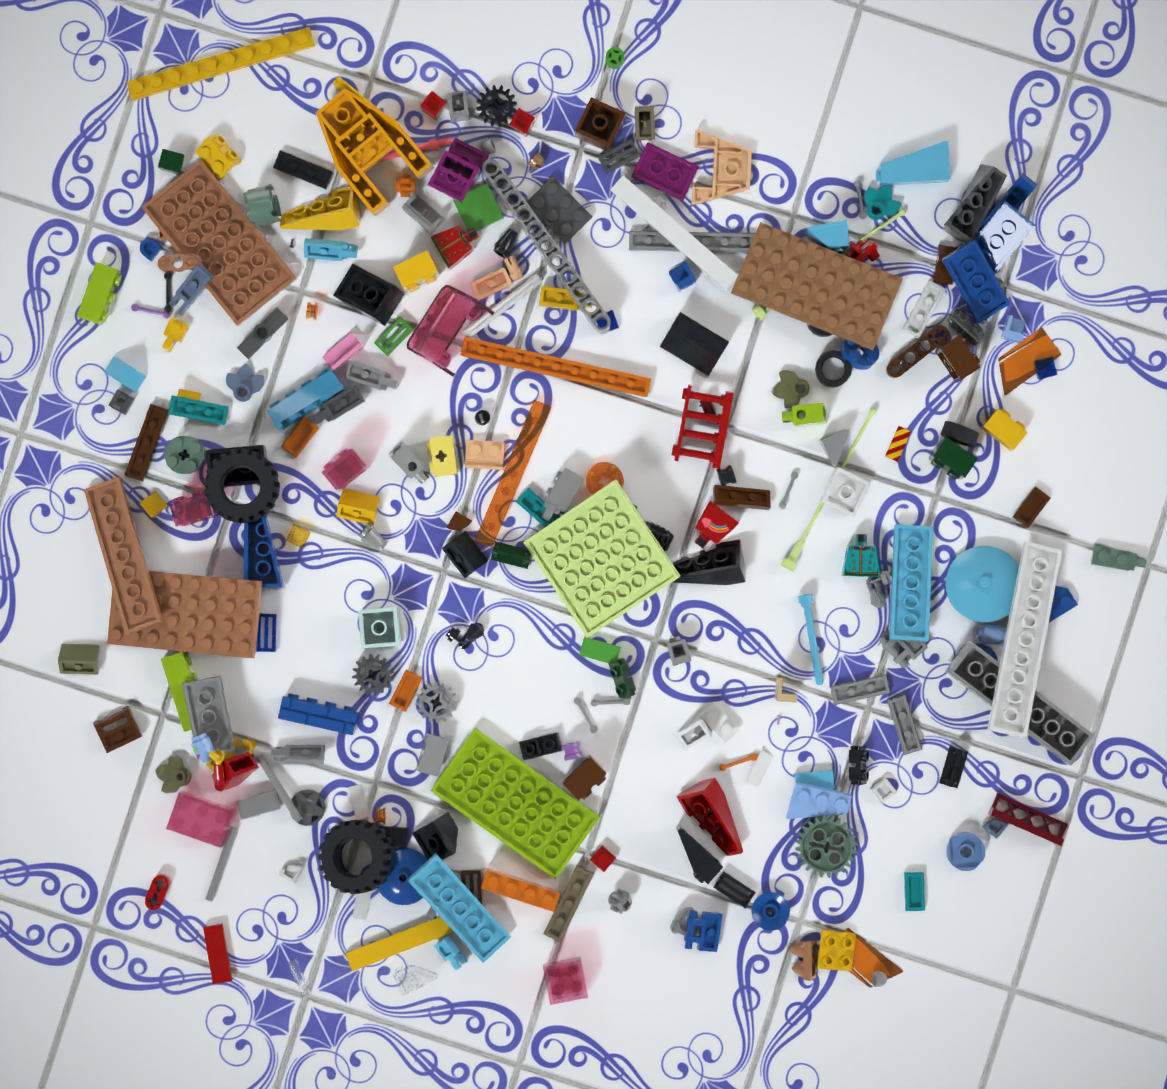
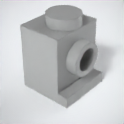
[666,636,692,666]

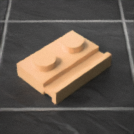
[465,440,505,470]

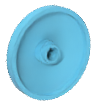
[946,546,1019,623]

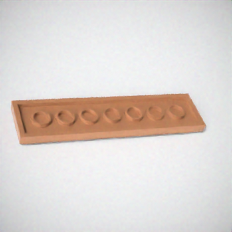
[84,477,163,635]

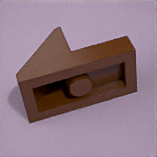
[933,244,958,285]

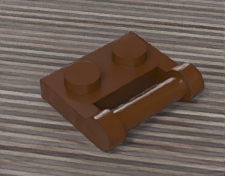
[93,706,143,753]

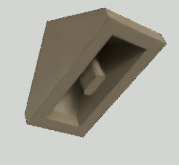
[634,105,655,140]

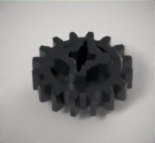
[476,85,518,128]

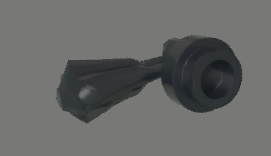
[445,623,485,649]

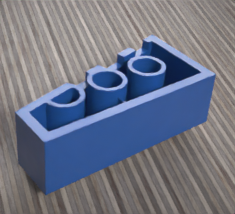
[244,515,285,588]

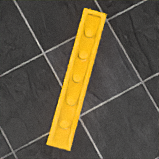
[345,916,454,971]

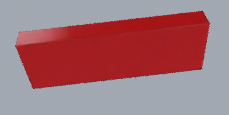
[203,923,233,984]

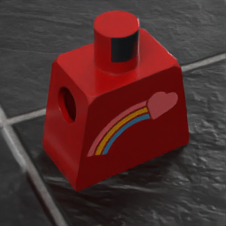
[694,501,739,549]

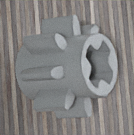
[608,889,632,914]

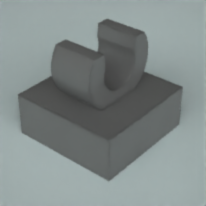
[108,389,135,415]

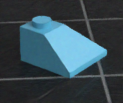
[805,220,849,253]

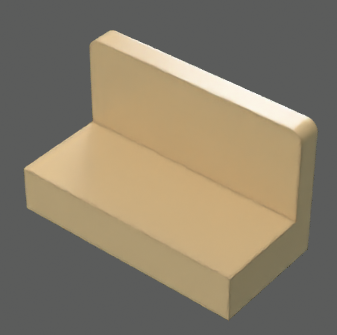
[774,677,797,703]

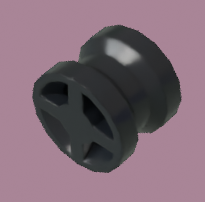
[716,465,737,486]

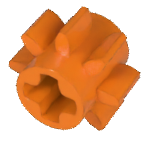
[395,173,416,197]

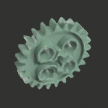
[795,815,858,878]

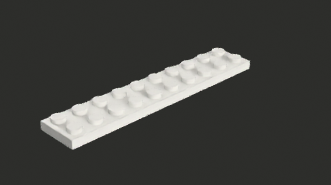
[987,541,1062,739]

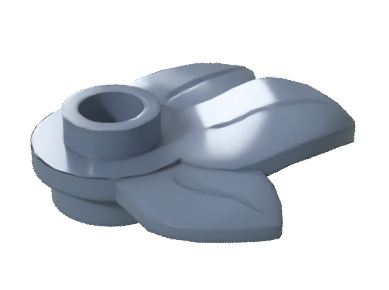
[226,364,264,402]

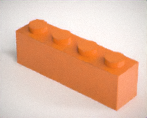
[481,868,560,912]

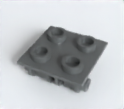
[947,309,985,345]

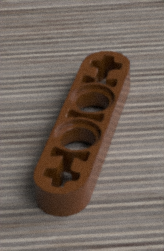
[886,325,949,379]

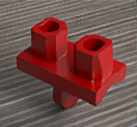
[846,239,880,262]

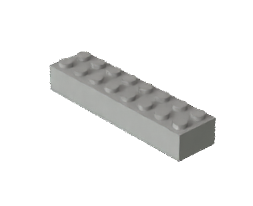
[945,641,1094,766]

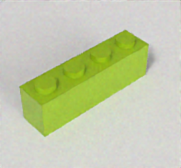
[161,652,198,732]

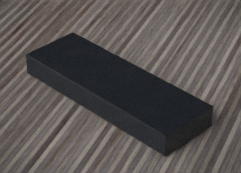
[273,150,334,190]

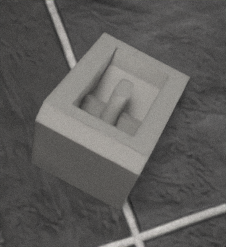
[448,90,470,123]
[820,429,849,467]

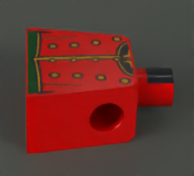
[430,226,479,270]

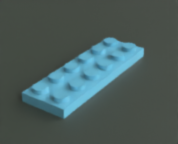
[889,524,933,642]
[407,853,511,963]

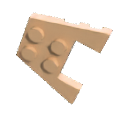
[691,130,752,205]

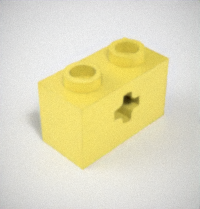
[426,435,458,477]

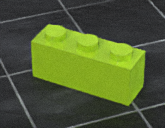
[77,262,122,326]

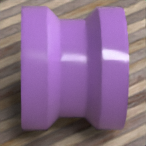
[561,741,583,761]

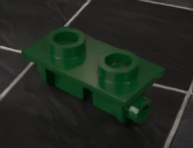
[491,541,531,569]
[608,658,636,699]

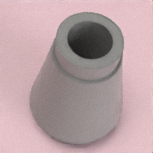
[358,524,387,552]

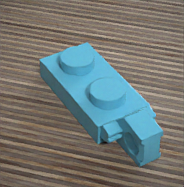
[304,238,358,261]

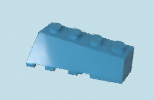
[267,369,345,432]

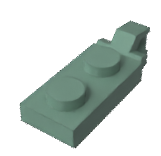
[1091,545,1147,571]

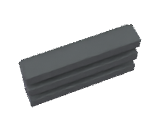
[598,139,640,174]

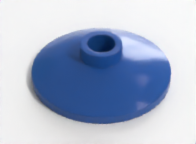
[751,892,790,931]

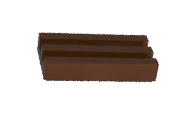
[461,869,482,904]

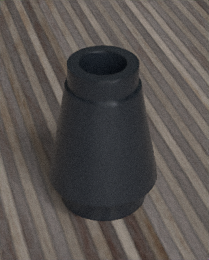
[493,228,518,258]

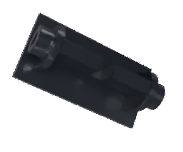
[849,746,869,785]
[939,746,968,789]

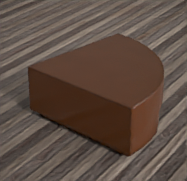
[446,511,472,530]

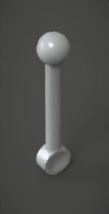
[854,180,867,220]
[779,471,799,509]
[574,697,597,733]
[590,699,631,707]

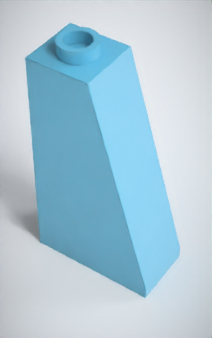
[875,141,951,186]

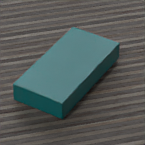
[904,872,925,911]

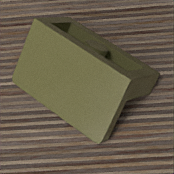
[58,644,100,675]

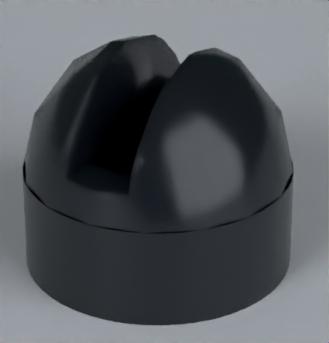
[474,410,490,426]

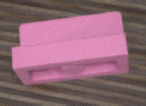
[322,333,364,372]

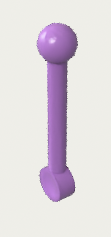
[131,304,170,319]

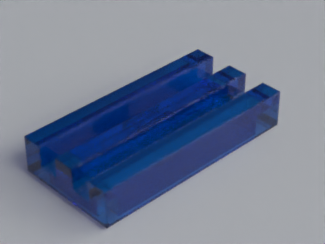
[256,613,277,652]

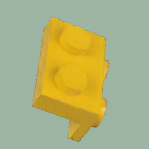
[195,133,242,180]

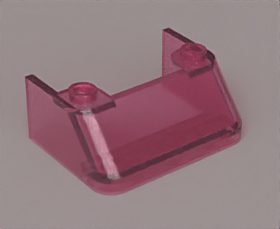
[406,285,494,377]

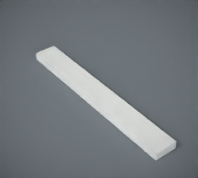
[610,176,738,291]

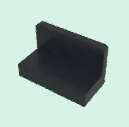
[442,531,488,578]

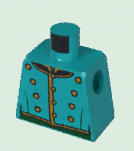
[841,534,880,577]

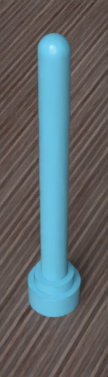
[798,593,823,685]

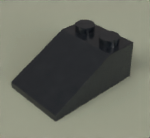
[333,263,405,326]
[676,825,723,884]

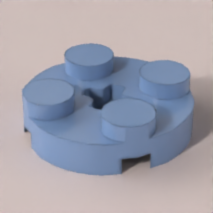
[946,832,985,871]

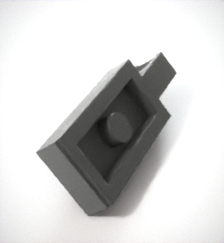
[313,385,365,424]

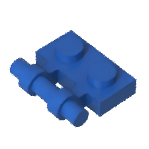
[684,910,723,952]

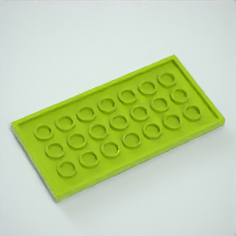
[430,728,600,880]

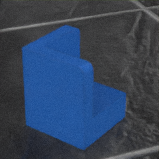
[669,261,697,292]

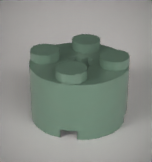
[243,184,281,227]
[165,436,206,474]

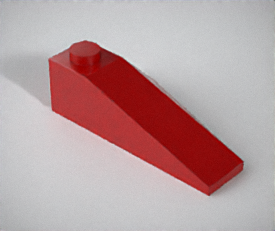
[677,778,743,856]

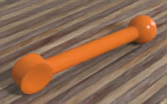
[719,753,758,771]

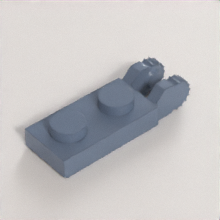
[169,264,214,315]

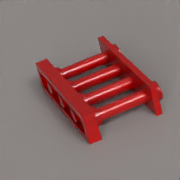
[671,384,734,469]

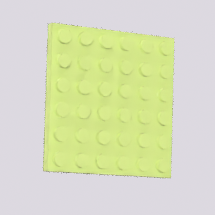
[523,480,680,638]

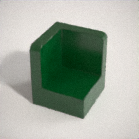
[158,149,185,175]

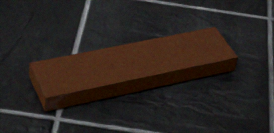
[124,403,168,482]

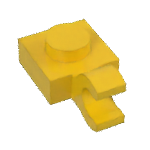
[162,317,189,352]

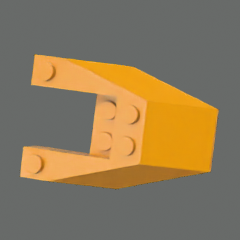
[315,88,435,216]

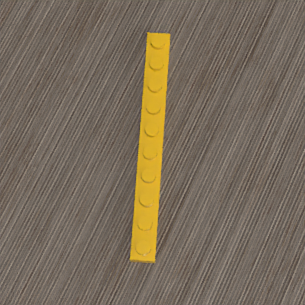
[127,27,315,101]

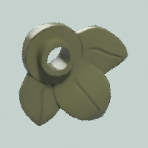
[771,370,810,408]
[155,755,192,793]

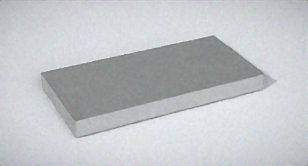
[182,675,236,754]

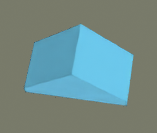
[104,356,147,392]

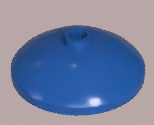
[378,847,428,905]

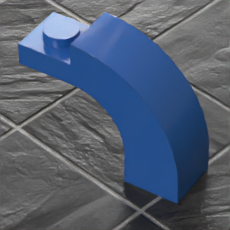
[980,173,1038,230]

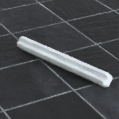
[463,274,542,338]

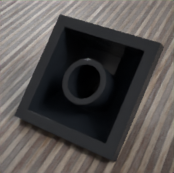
[412,812,458,860]

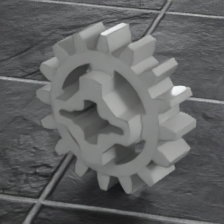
[416,682,458,723]

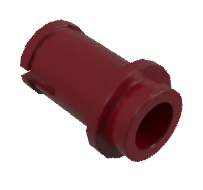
[699,400,717,423]

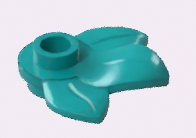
[864,185,902,220]

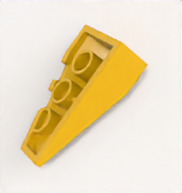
[280,186,361,231]

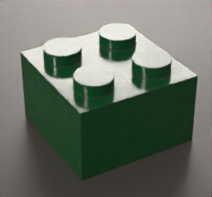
[928,437,978,480]

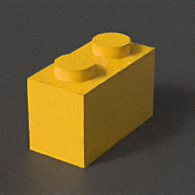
[981,408,1028,451]

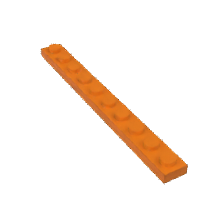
[460,337,651,398]

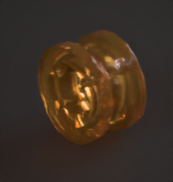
[306,302,318,320]
[375,807,386,824]

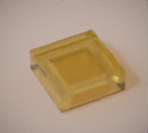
[285,523,311,549]

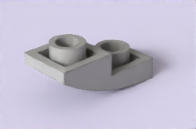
[236,790,281,820]

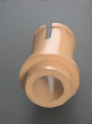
[504,255,524,281]

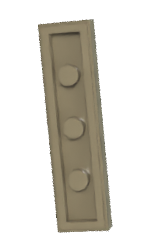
[543,865,594,942]

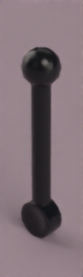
[164,272,172,312]

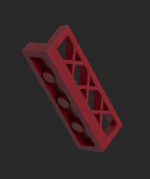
[988,793,1068,846]

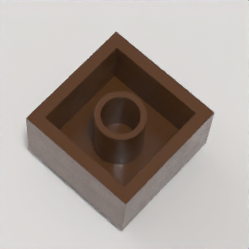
[574,97,626,153]
[935,335,981,383]
[562,755,607,801]

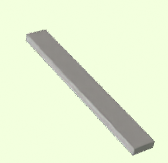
[629,231,755,253]

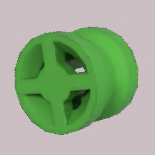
[605,47,624,69]

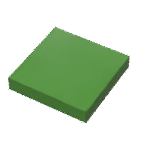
[453,183,504,232]

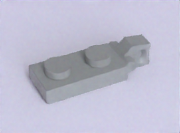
[344,360,399,391]
[271,745,325,764]

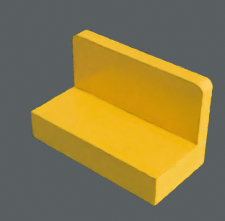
[337,488,380,525]

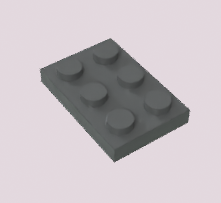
[527,176,593,244]

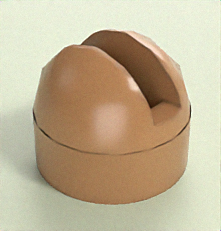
[528,152,544,169]

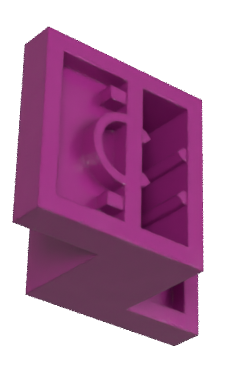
[427,137,489,203]

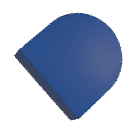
[140,238,163,262]

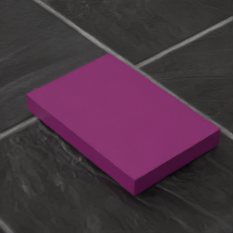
[631,142,699,201]

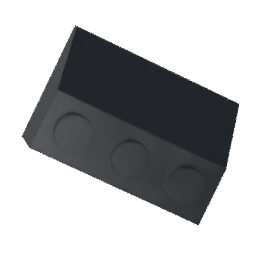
[660,312,729,376]
[206,445,267,487]

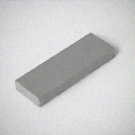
[830,674,891,705]
[887,694,922,755]

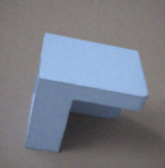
[1001,315,1025,343]

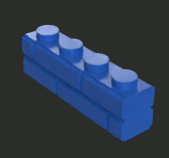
[278,693,359,735]

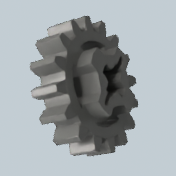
[352,654,394,695]

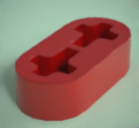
[145,874,170,910]

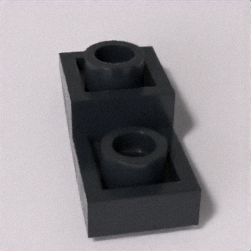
[519,732,563,761]

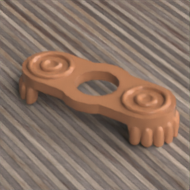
[157,253,202,273]

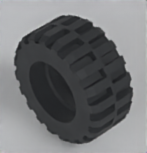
[203,448,280,523]
[318,820,395,894]

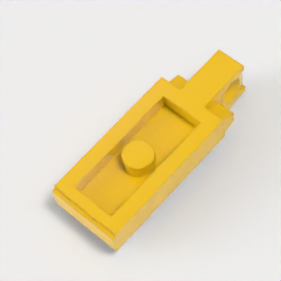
[539,286,593,311]

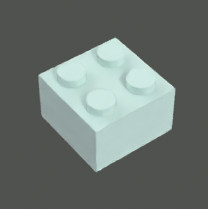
[358,607,401,649]

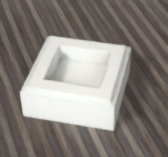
[870,777,897,804]

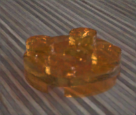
[586,462,624,495]

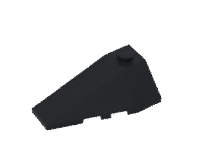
[672,539,746,585]

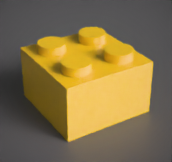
[393,250,440,293]

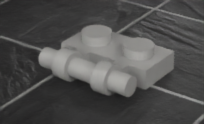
[878,630,928,668]

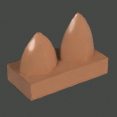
[788,939,817,981]

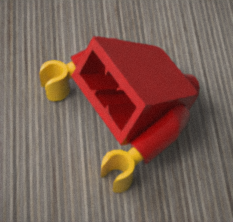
[209,738,259,792]

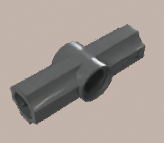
[237,307,289,360]

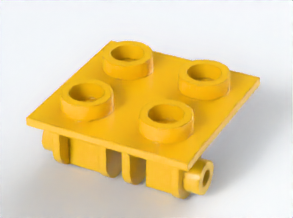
[816,929,856,971]

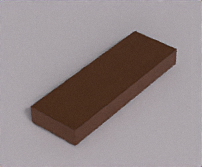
[713,485,771,510]

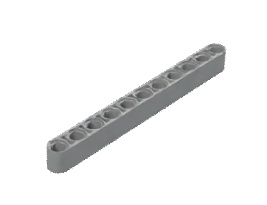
[483,159,610,334]

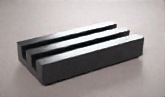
[713,871,756,909]

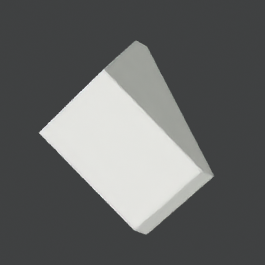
[676,718,713,750]

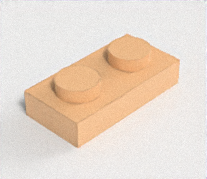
[470,267,513,301]

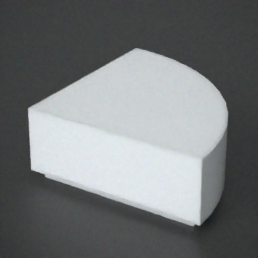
[278,864,304,884]

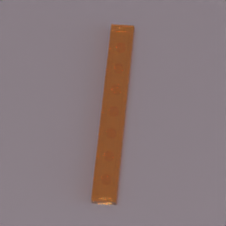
[475,399,552,548]

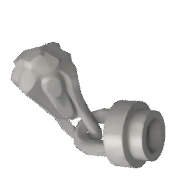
[866,569,891,608]

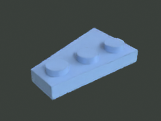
[786,782,852,819]

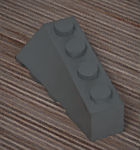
[944,164,1007,243]

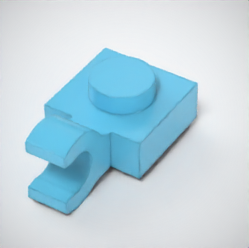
[434,936,468,970]

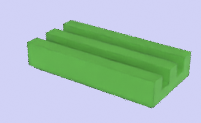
[374,316,414,357]

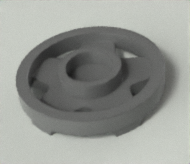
[290,789,326,826]

